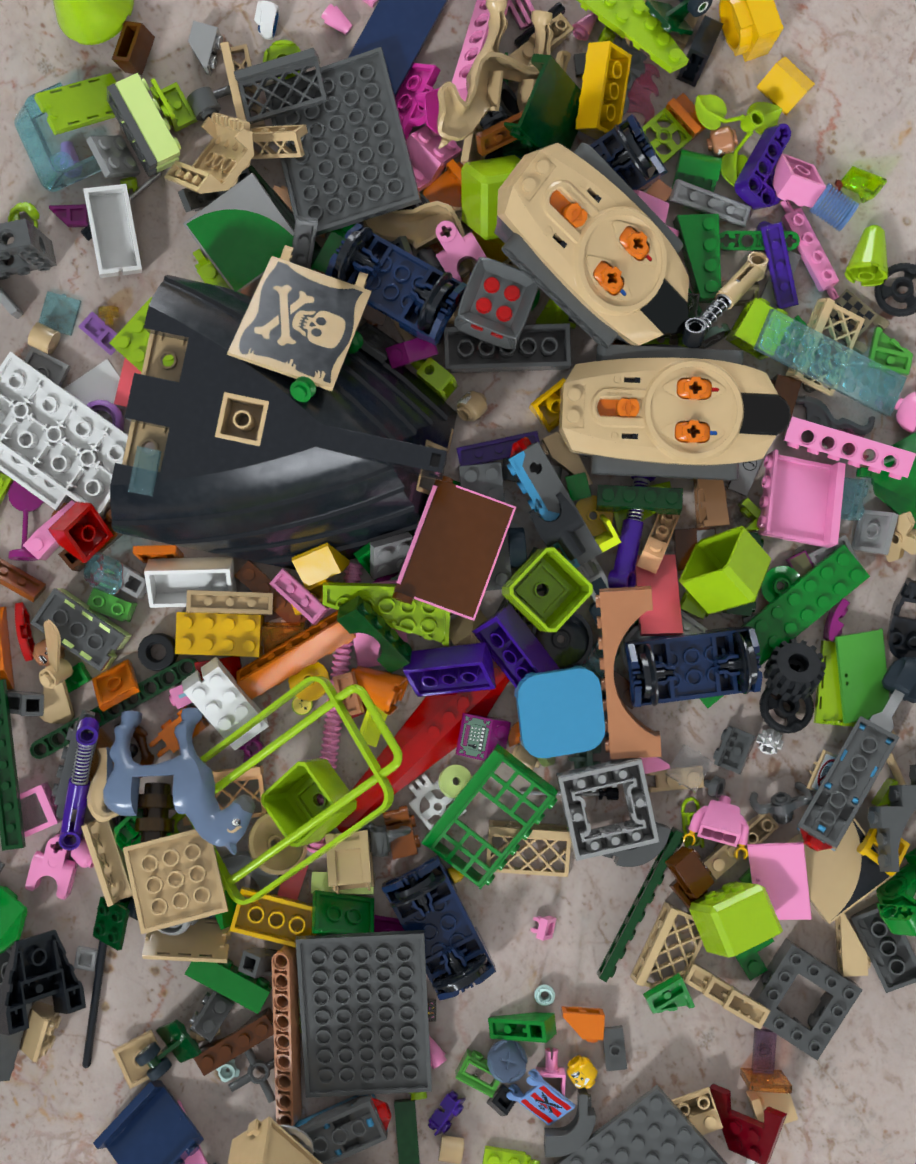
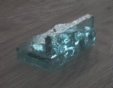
[841,477,868,521]

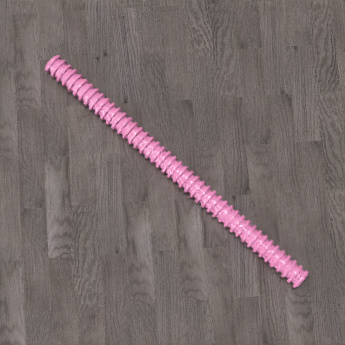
[307,563,363,853]

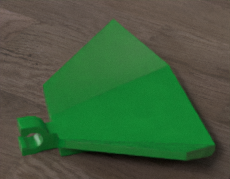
[856,432,916,529]
[0,885,28,954]

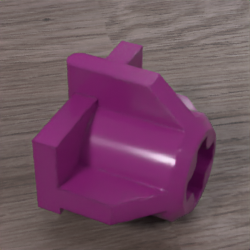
[238,733,265,765]

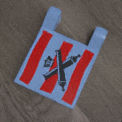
[506,1069,575,1126]

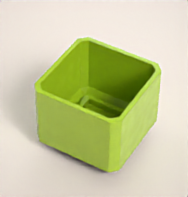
[461,155,521,240]
[679,525,771,614]
[502,547,593,632]
[261,758,357,847]
[689,881,783,958]

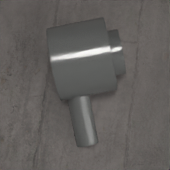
[187,85,231,121]

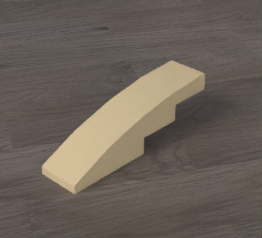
[683,962,771,1030]

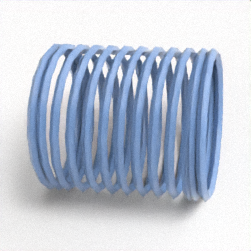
[809,183,859,232]

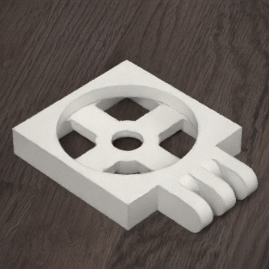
[408,773,467,831]

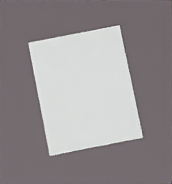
[64,359,124,419]

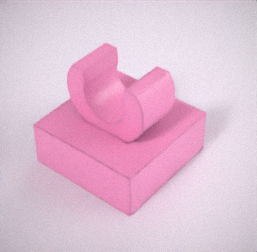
[531,916,557,941]

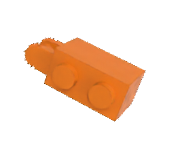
[148,706,210,758]

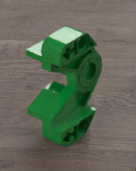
[876,848,916,936]

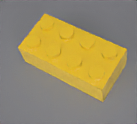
[575,41,632,140]
[175,611,264,657]
[229,886,316,947]

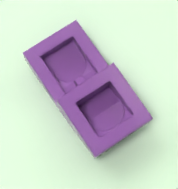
[78,311,117,355]

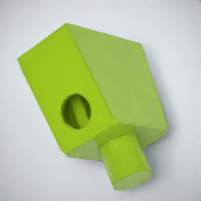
[411,357,458,401]

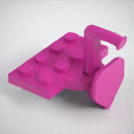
[395,63,441,141]

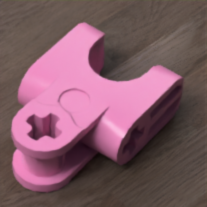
[436,221,487,282]
[25,833,78,900]

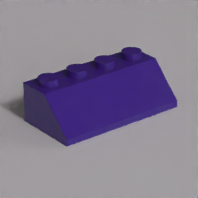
[472,604,560,688]
[403,642,496,697]

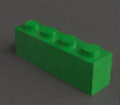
[185,956,272,1014]

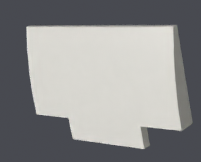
[0,352,146,517]

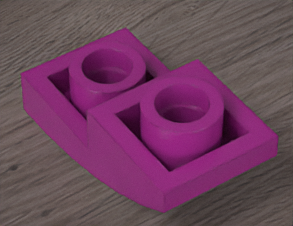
[823,598,850,641]

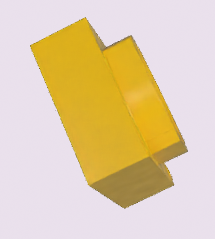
[719,0,784,62]

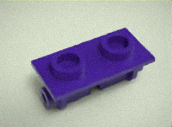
[428,1090,466,1136]

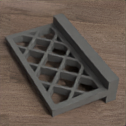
[234,48,328,124]

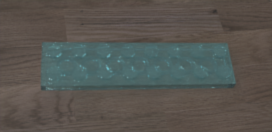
[754,309,907,416]

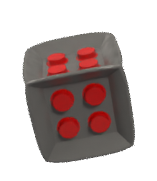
[454,257,539,350]

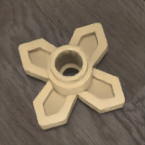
[885,511,916,562]

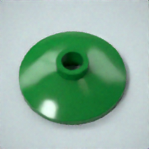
[761,566,801,603]

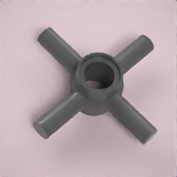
[228,1048,275,1103]

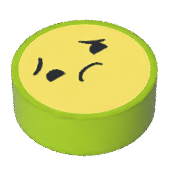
[292,697,313,715]

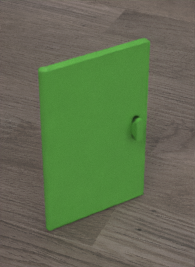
[835,628,890,723]

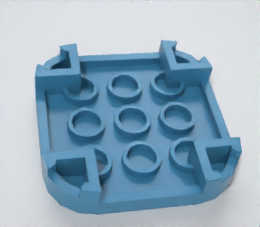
[514,665,605,758]

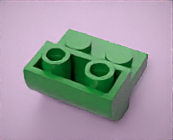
[671,149,722,192]

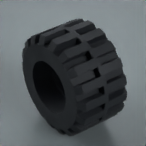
[480,81,520,130]

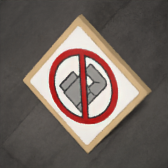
[806,749,837,792]

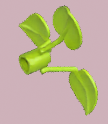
[695,94,782,187]

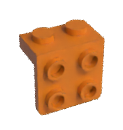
[423,159,463,207]

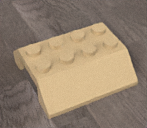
[164,112,254,194]

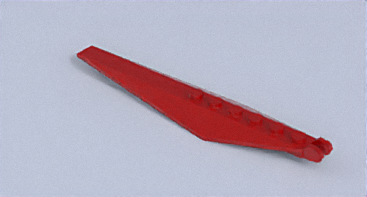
[336,658,510,833]

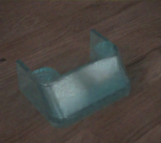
[14,82,102,192]

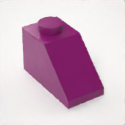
[385,338,438,369]

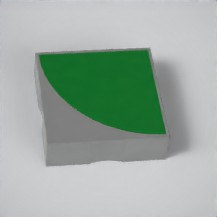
[183,173,294,292]

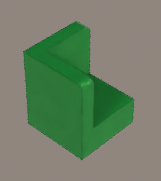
[565,472,592,501]

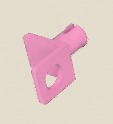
[536,1048,566,1096]

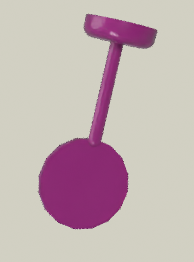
[8,481,44,561]

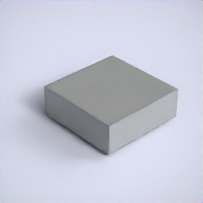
[74,946,98,972]

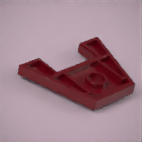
[709,1084,787,1164]

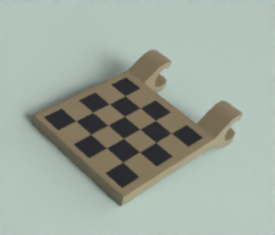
[825,289,890,356]

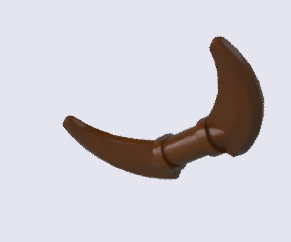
[114,723,155,778]

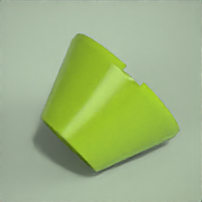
[53,0,134,45]

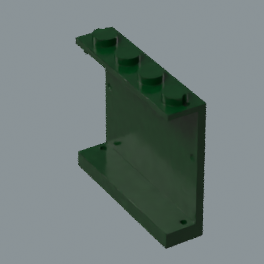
[504,54,581,152]

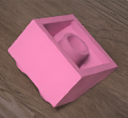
[772,153,826,208]

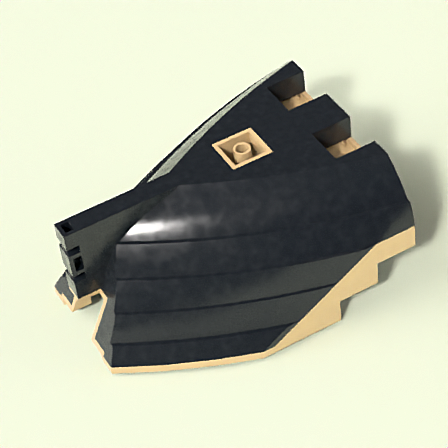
[110,275,457,570]

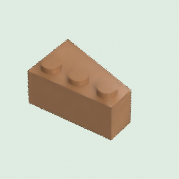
[693,479,730,528]

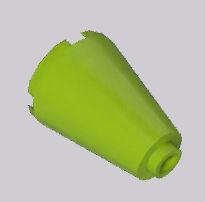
[845,225,888,286]

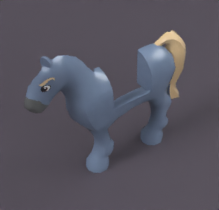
[87,708,255,855]

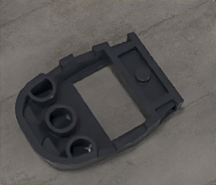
[887,578,916,659]

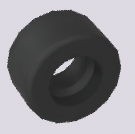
[138,633,178,671]

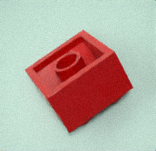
[48,502,114,563]

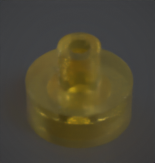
[98,306,120,326]

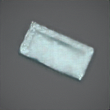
[128,446,162,497]

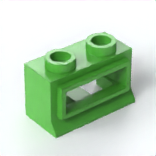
[87,588,138,622]
[455,1049,500,1098]

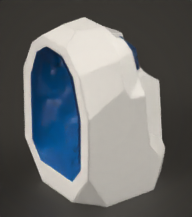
[254,1,280,40]

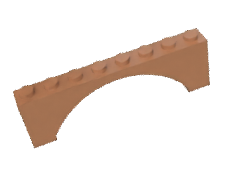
[595,586,662,759]

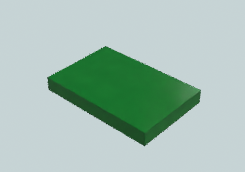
[312,890,374,935]

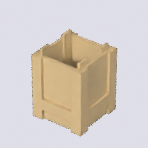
[325,830,375,894]

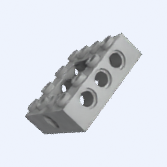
[556,758,659,861]

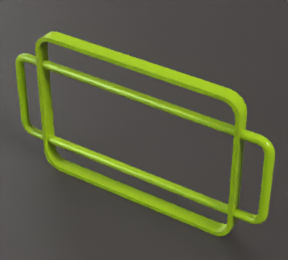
[171,676,403,905]

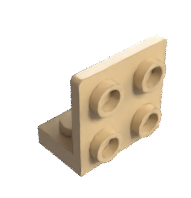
[746,1079,798,1124]

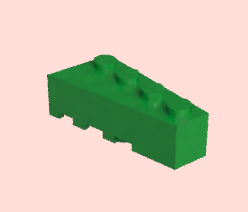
[673,214,721,303]

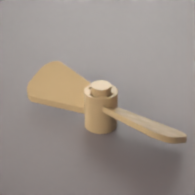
[39,619,75,724]

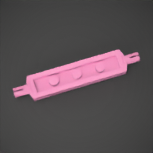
[780,199,839,300]

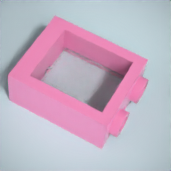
[20,782,62,837]

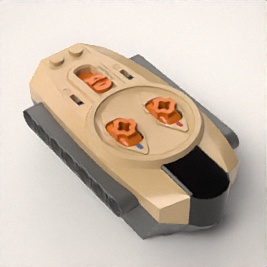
[494,143,689,348]
[559,344,791,480]

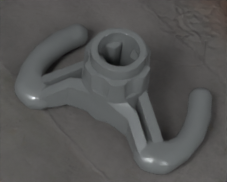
[749,782,813,824]
[350,823,411,857]

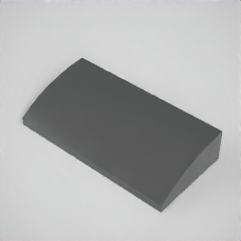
[851,902,916,993]

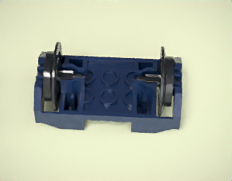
[590,114,668,191]
[325,223,467,346]
[624,626,763,708]
[382,855,496,1001]

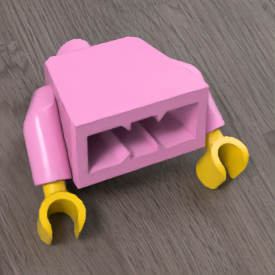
[683,795,749,860]

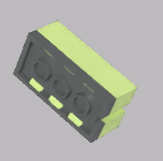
[107,73,181,177]
[30,588,132,671]

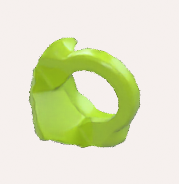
[8,202,40,229]

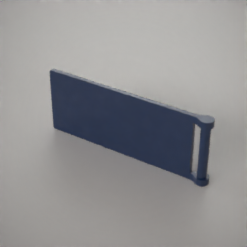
[348,0,448,97]

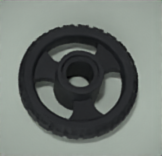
[874,263,916,317]
[759,687,814,734]

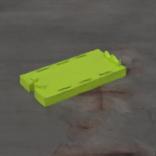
[34,73,116,135]
[814,640,857,727]

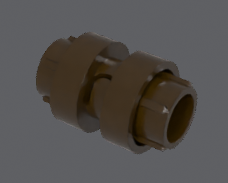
[135,783,175,843]

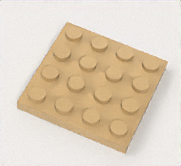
[123,829,229,934]

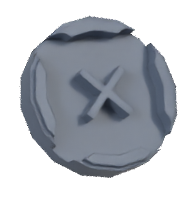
[487,1040,527,1083]

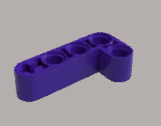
[734,123,791,210]

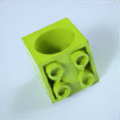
[725,298,792,360]

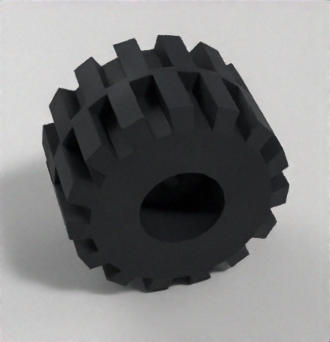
[763,639,826,702]

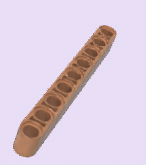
[272,945,302,1126]

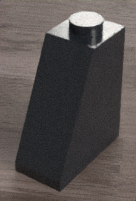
[676,15,723,87]

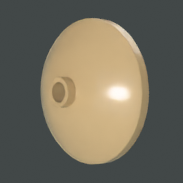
[248,813,308,875]

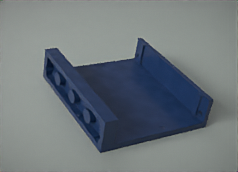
[93,1080,204,1164]

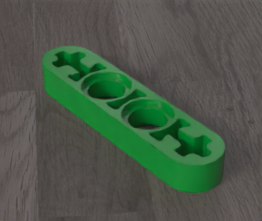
[720,231,800,251]

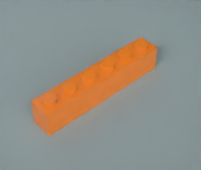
[236,610,356,700]

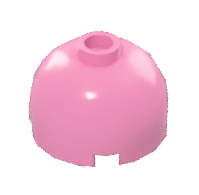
[895,392,916,433]

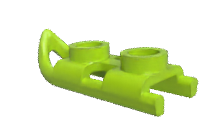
[681,797,705,848]

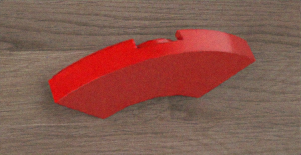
[15,602,35,661]

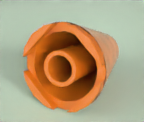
[350,666,408,716]

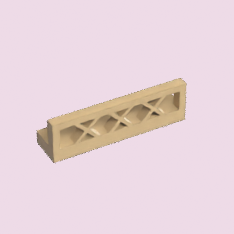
[220,42,266,127]
[250,124,308,159]
[186,590,273,615]
[81,819,133,907]

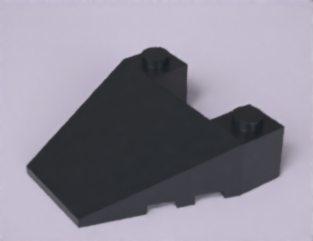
[0,930,86,1035]

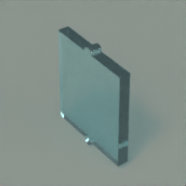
[39,291,81,336]

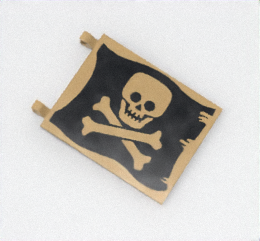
[227,245,371,391]

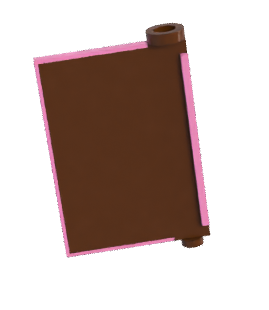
[392,475,516,621]

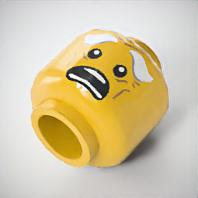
[566,1055,597,1089]

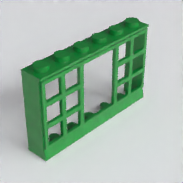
[421,744,558,890]

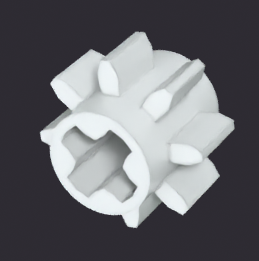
[756,729,784,755]

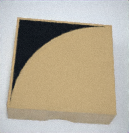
[786,818,896,924]

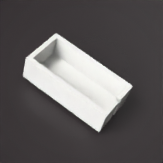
[83,184,142,278]
[144,557,237,608]
[182,657,269,750]

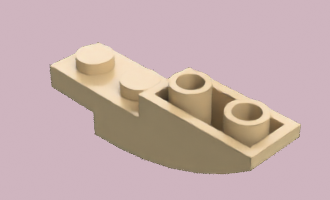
[508,13,574,82]
[702,813,780,880]

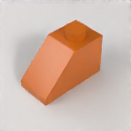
[561,1006,605,1043]

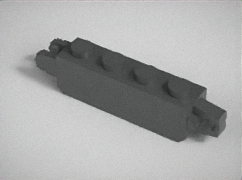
[51,710,98,820]

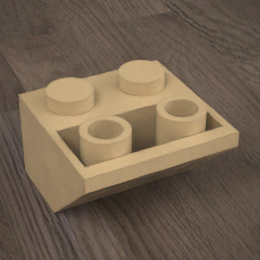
[20,1001,62,1062]
[671,1087,723,1135]

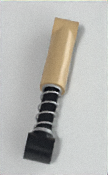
[682,251,769,348]

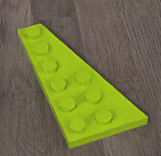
[577,0,689,73]
[323,582,450,647]

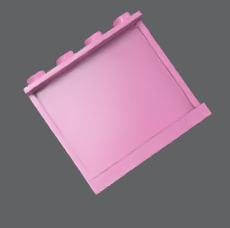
[757,449,846,548]

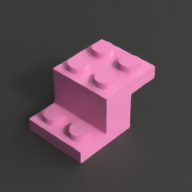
[406,125,462,192]

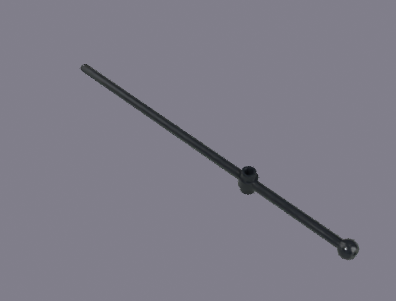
[82,743,138,1069]

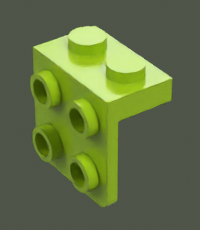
[149,78,197,132]

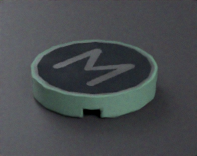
[698,323,731,349]

